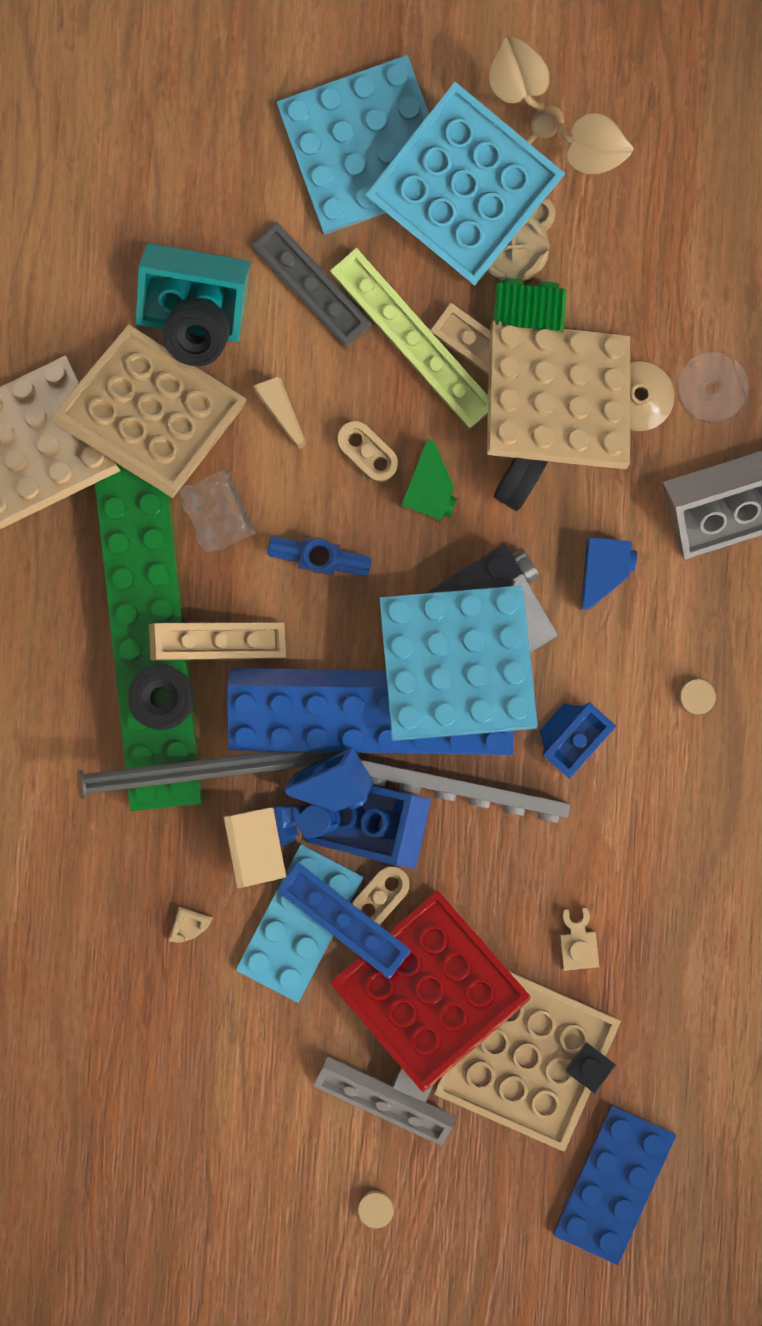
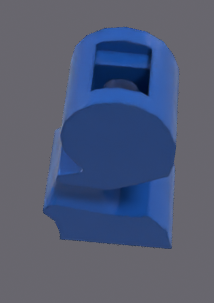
[274,803,340,847]

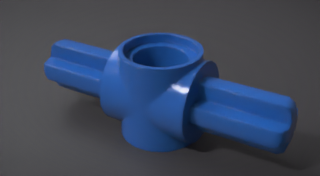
[267,536,371,577]

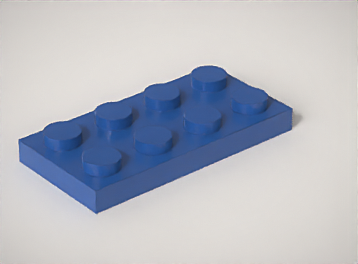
[553,1104,677,1265]

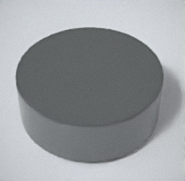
[511,547,540,583]

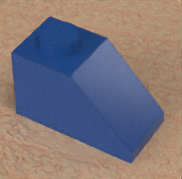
[580,537,637,611]
[285,748,374,812]

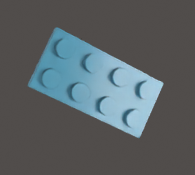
[236,844,364,1003]

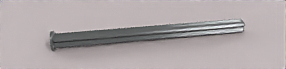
[77,751,359,799]

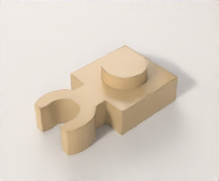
[560,907,599,971]

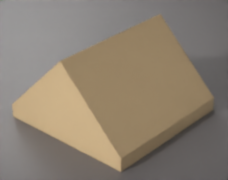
[224,807,286,888]

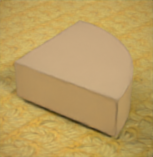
[168,906,213,943]

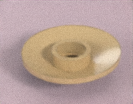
[630,361,674,432]

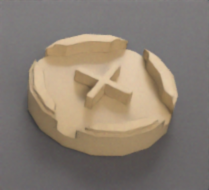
[488,217,550,281]

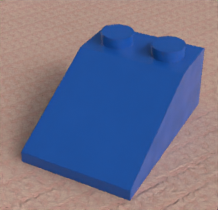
[306,785,431,868]

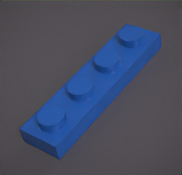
[276,862,412,979]

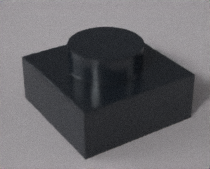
[565,1042,616,1094]

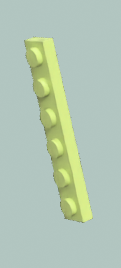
[330,248,488,430]

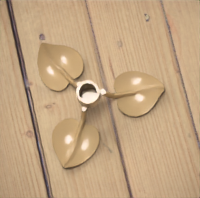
[489,36,634,174]

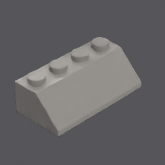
[663,451,762,560]

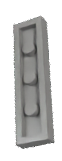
[314,1057,456,1146]

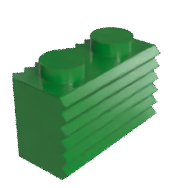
[492,278,567,332]

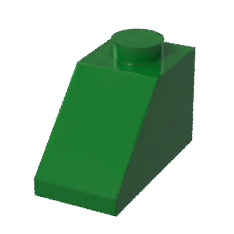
[401,439,458,523]

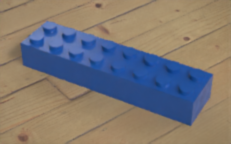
[227,668,514,755]

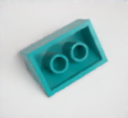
[135,243,251,342]

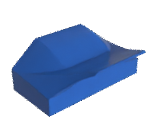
[539,702,616,779]

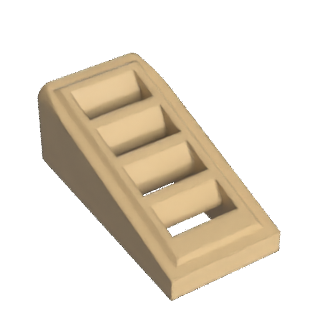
[253,376,306,449]

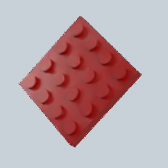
[330,890,532,1093]

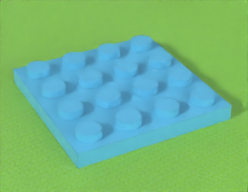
[276,55,429,235]
[366,82,565,285]
[380,586,538,741]

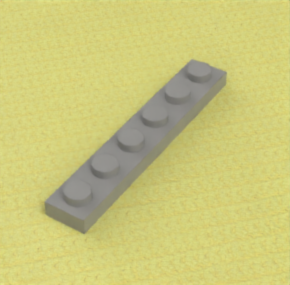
[361,760,571,823]

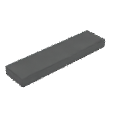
[251,221,372,349]

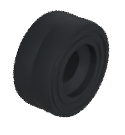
[163,298,230,366]
[493,458,548,511]
[128,665,195,730]

